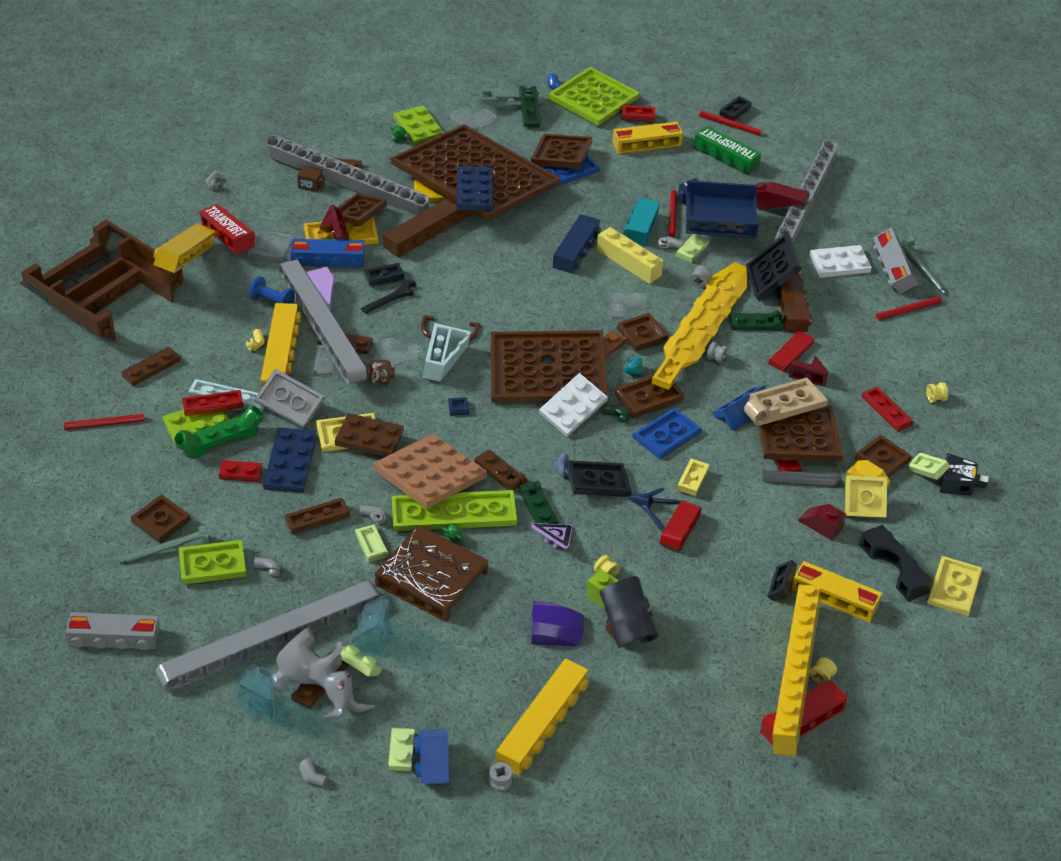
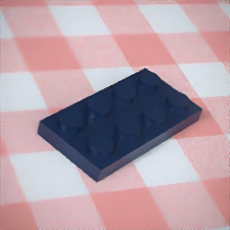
[457,165,492,211]
[263,427,317,493]

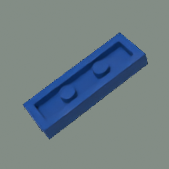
[713,385,766,430]

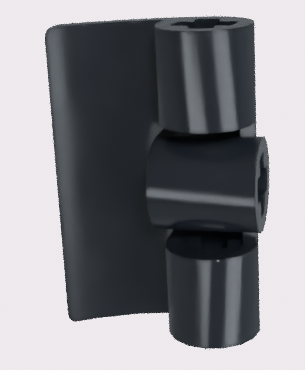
[600,576,658,649]

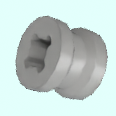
[690,266,712,288]
[706,342,728,364]
[489,762,512,791]

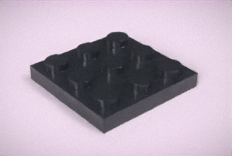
[745,232,802,301]

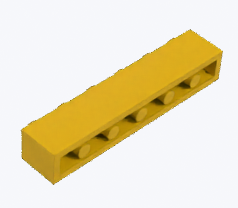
[153,223,216,273]
[260,303,301,389]
[496,658,589,776]

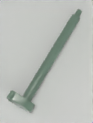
[901,236,946,295]
[119,525,210,564]

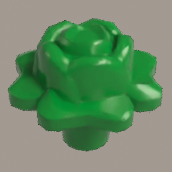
[390,125,407,143]
[441,524,464,542]

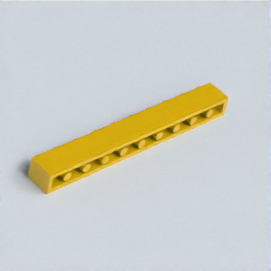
[773,585,820,756]

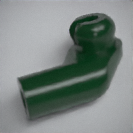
[604,405,630,422]

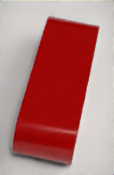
[660,500,702,551]

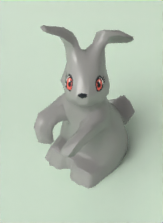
[271,627,375,719]

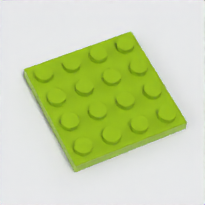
[548,67,640,126]

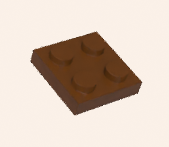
[617,313,668,351]
[855,435,912,478]
[131,494,191,543]

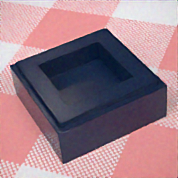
[448,397,469,416]

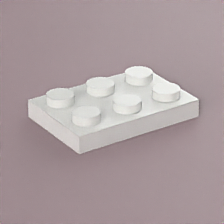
[809,245,872,278]
[539,373,608,437]

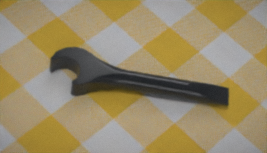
[361,280,416,313]

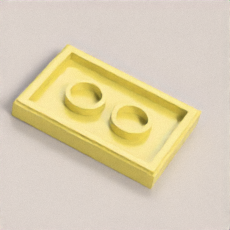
[316,413,376,452]
[927,556,982,616]

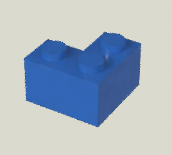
[415,729,449,784]

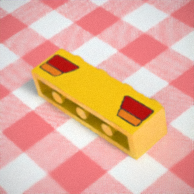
[612,122,683,154]
[791,561,882,623]

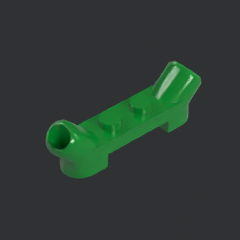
[174,406,264,458]

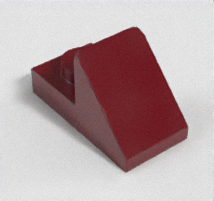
[320,204,350,240]
[789,356,829,387]

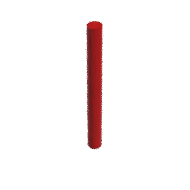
[699,110,762,136]
[669,190,677,238]
[876,296,942,321]
[64,414,145,430]

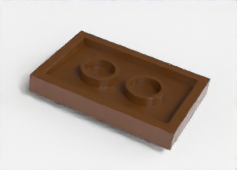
[338,193,387,227]
[615,375,684,418]
[335,413,404,457]

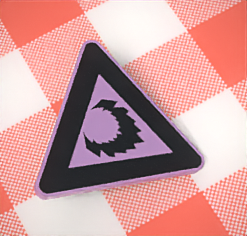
[532,523,572,549]

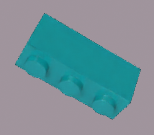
[623,198,660,246]

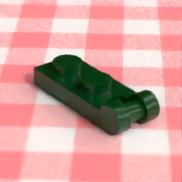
[519,86,541,127]
[730,311,784,331]
[519,481,558,524]

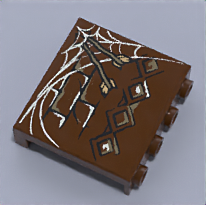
[375,526,488,622]

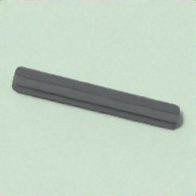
[762,470,842,486]

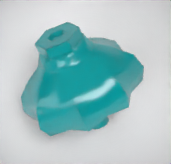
[623,355,644,376]

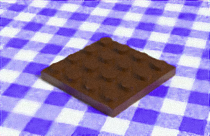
[758,405,843,462]

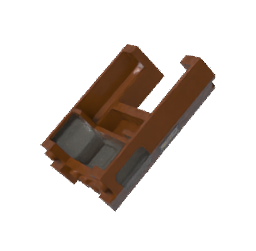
[20,219,184,341]

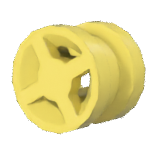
[926,382,948,403]
[594,555,620,577]
[809,657,837,684]

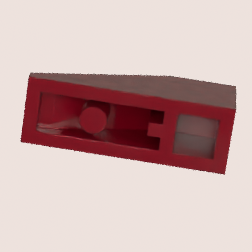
[756,182,810,210]

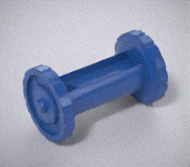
[249,276,295,304]

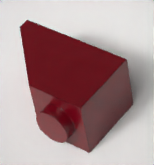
[798,504,846,541]

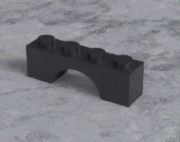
[860,524,932,602]

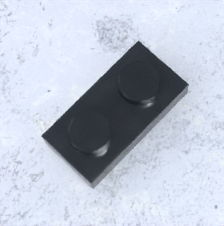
[719,96,752,121]
[364,263,404,286]
[767,560,797,601]

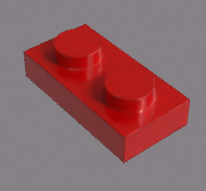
[622,105,655,122]
[219,460,263,482]

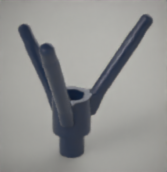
[631,487,681,532]

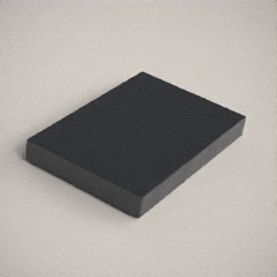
[565,460,632,497]

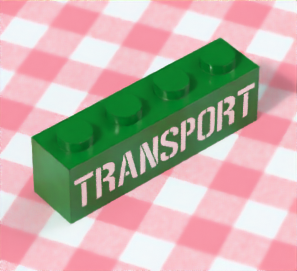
[694,126,761,175]

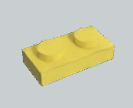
[677,459,710,496]

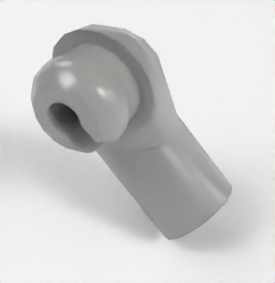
[359,505,386,524]

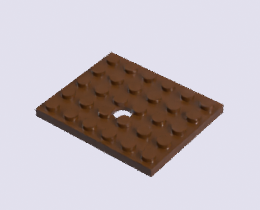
[491,330,607,403]

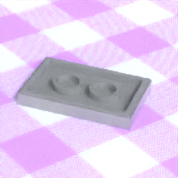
[254,369,325,429]

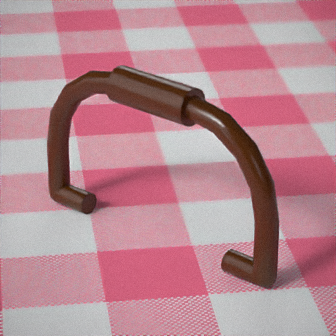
[421,315,480,341]

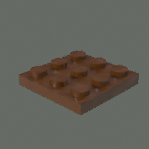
[531,133,593,169]

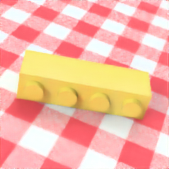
[597,227,663,284]

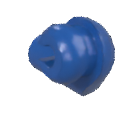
[547,74,562,90]

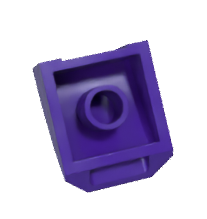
[531,601,584,646]

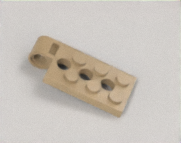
[744,378,828,425]

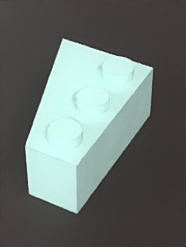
[422,323,471,382]

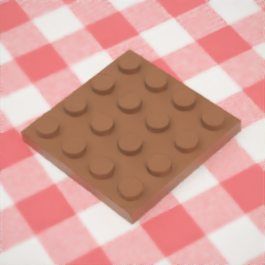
[373,434,487,509]

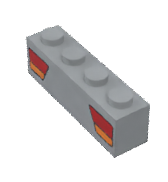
[873,227,919,294]
[65,612,160,650]

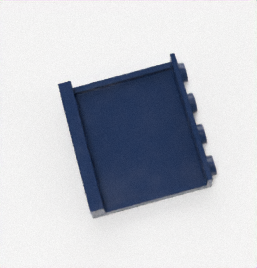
[686,180,759,238]

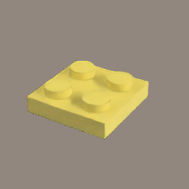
[845,475,887,519]

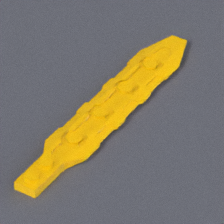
[652,263,747,390]

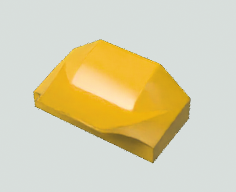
[846,460,890,487]

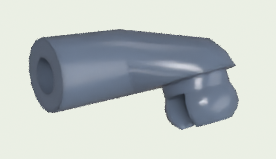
[556,453,569,478]

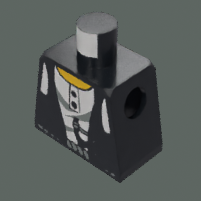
[940,453,988,495]

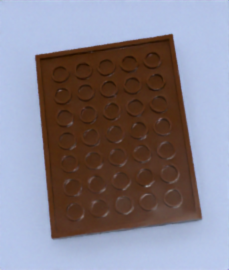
[391,124,561,221]

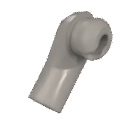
[205,171,220,191]
[657,236,684,249]
[254,557,281,577]
[299,758,328,787]

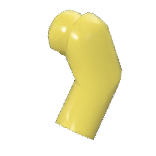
[246,329,265,351]

